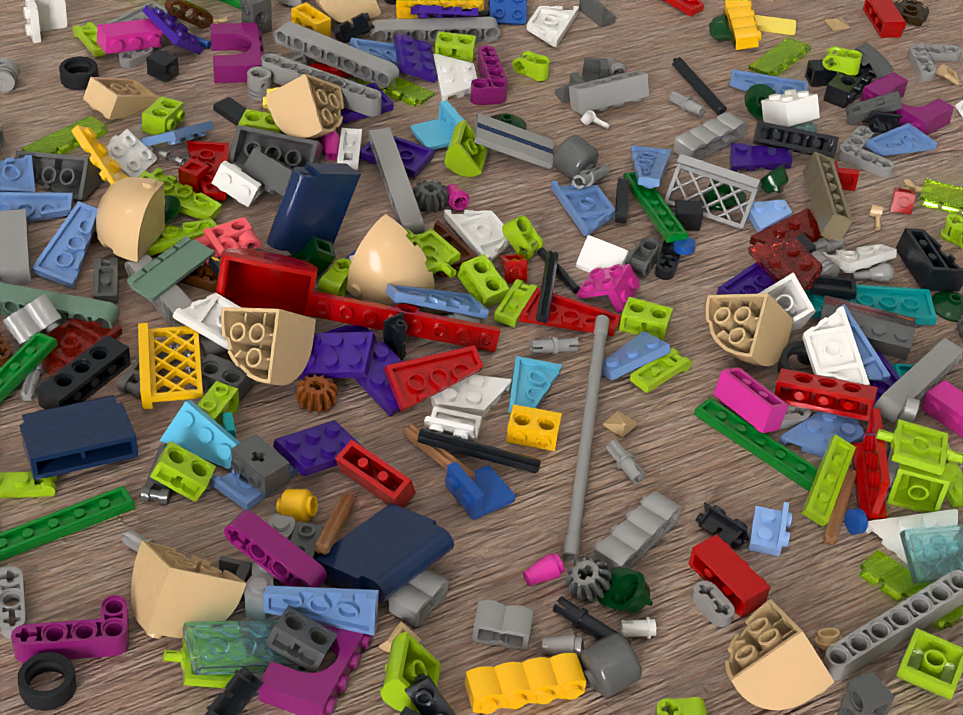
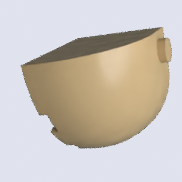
[316,0,381,24]
[266,74,344,139]
[96,177,165,262]
[347,214,435,307]
[706,294,794,366]
[221,307,316,385]
[131,540,247,639]
[725,599,835,710]

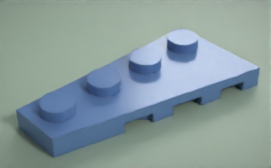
[631,145,671,189]
[0,155,35,193]
[0,192,73,223]
[32,201,97,289]
[263,586,379,636]

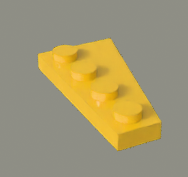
[71,125,129,188]

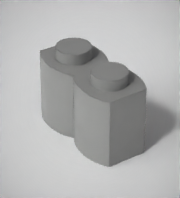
[3,294,62,347]
[388,569,449,627]
[472,600,534,650]

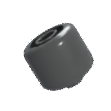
[553,135,599,180]
[580,633,642,697]

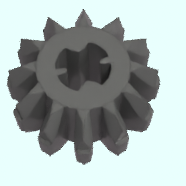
[413,179,449,213]
[565,555,612,603]

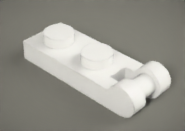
[337,128,362,171]

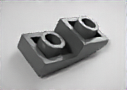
[854,42,894,79]

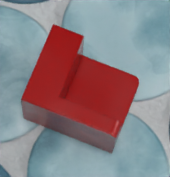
[178,158,209,194]

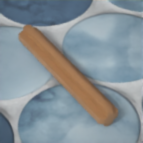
[404,424,475,482]
[823,468,857,545]
[315,493,355,555]

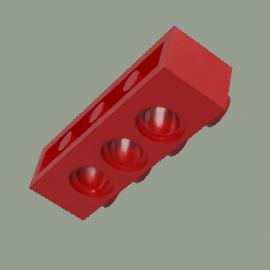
[775,368,878,421]

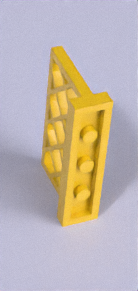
[138,323,203,410]

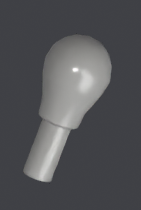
[851,263,895,283]

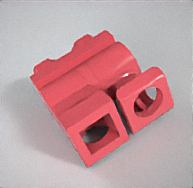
[195,217,262,267]

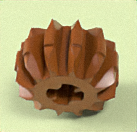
[296,374,338,415]

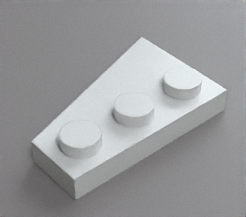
[822,244,897,273]

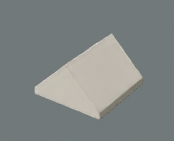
[576,235,630,273]
[758,273,816,331]

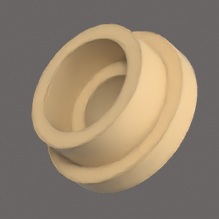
[815,628,843,651]

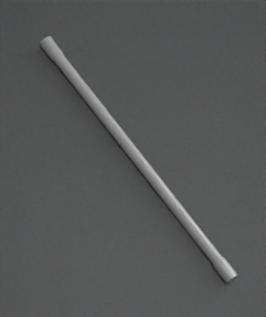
[562,315,609,562]

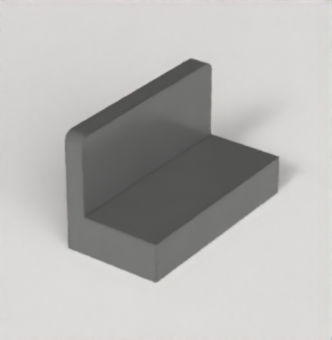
[579,0,616,27]

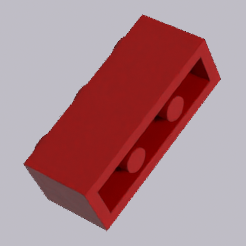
[863,0,906,38]
[335,439,416,508]
[689,534,770,618]

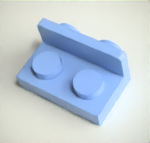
[748,502,792,557]

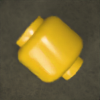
[276,489,318,523]

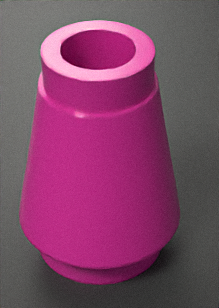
[320,131,340,161]
[447,183,469,211]
[523,553,565,586]

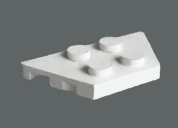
[526,6,579,47]
[433,54,477,101]
[444,210,510,262]
[172,293,241,350]
[802,306,870,386]
[430,375,512,417]
[866,509,958,564]

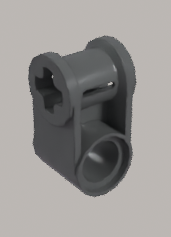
[625,237,660,278]

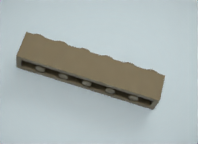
[802,151,853,242]

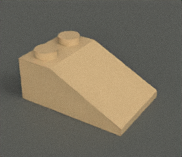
[83,77,160,120]

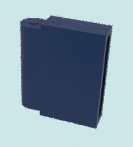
[266,163,361,254]
[20,395,139,480]
[314,503,454,603]

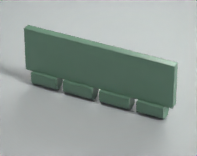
[127,237,215,302]

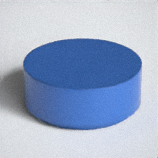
[673,237,696,255]
[845,508,868,535]

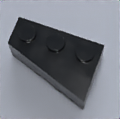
[895,228,963,292]

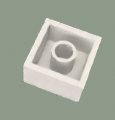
[761,89,820,127]

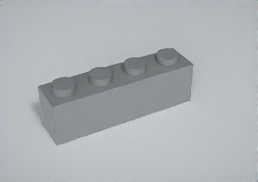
[569,70,649,115]
[0,209,31,285]

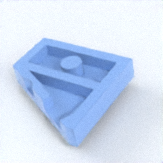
[744,199,792,235]

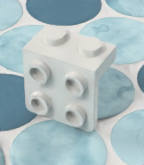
[23,0,67,43]
[107,129,157,177]
[212,161,265,207]
[424,406,482,442]

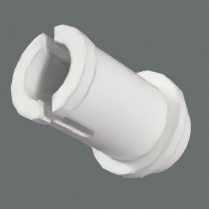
[621,617,656,639]

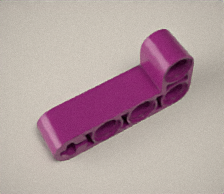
[470,45,508,105]
[224,510,327,588]
[11,595,129,663]

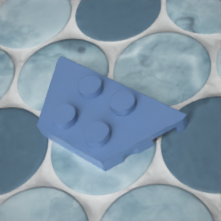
[551,181,616,237]
[840,304,891,381]
[779,411,865,458]

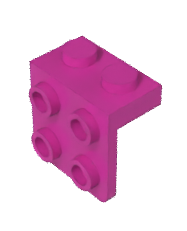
[577,264,640,313]

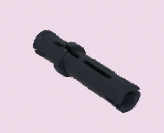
[553,596,632,645]

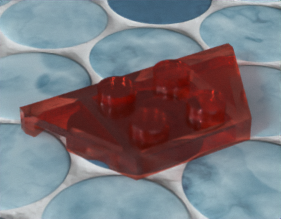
[749,208,823,253]
[748,238,823,291]
[42,318,122,377]

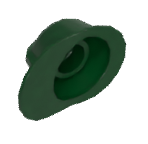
[709,10,736,48]
[760,162,789,194]
[701,181,747,211]
[596,567,653,614]

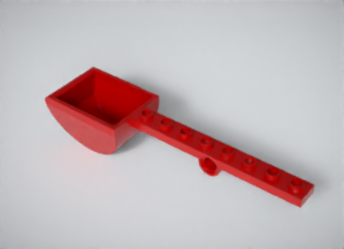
[216,249,500,352]

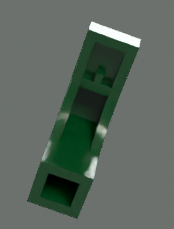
[253,236,336,277]

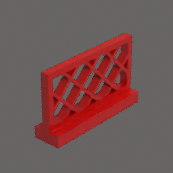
[852,408,890,521]

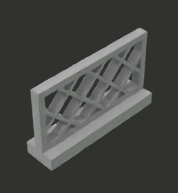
[664,154,762,230]

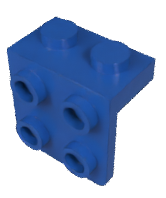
[488,0,527,25]
[445,462,515,520]

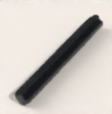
[672,57,727,116]
[536,251,559,324]
[417,428,541,473]

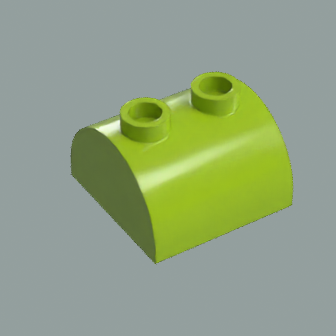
[444,119,488,177]
[887,464,951,513]
[896,628,963,701]
[380,631,441,714]

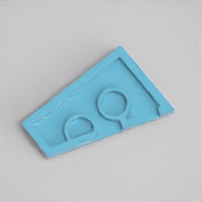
[508,356,563,413]
[159,400,241,469]

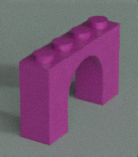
[210,23,264,83]
[860,72,954,136]
[258,625,373,715]

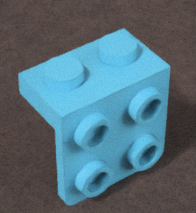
[411,100,464,150]

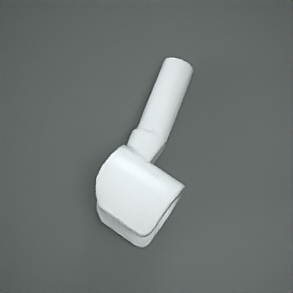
[581,110,610,129]

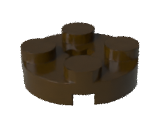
[894,0,929,27]

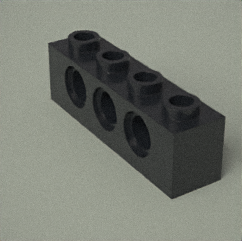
[823,63,877,109]
[752,121,839,159]
[37,335,131,410]

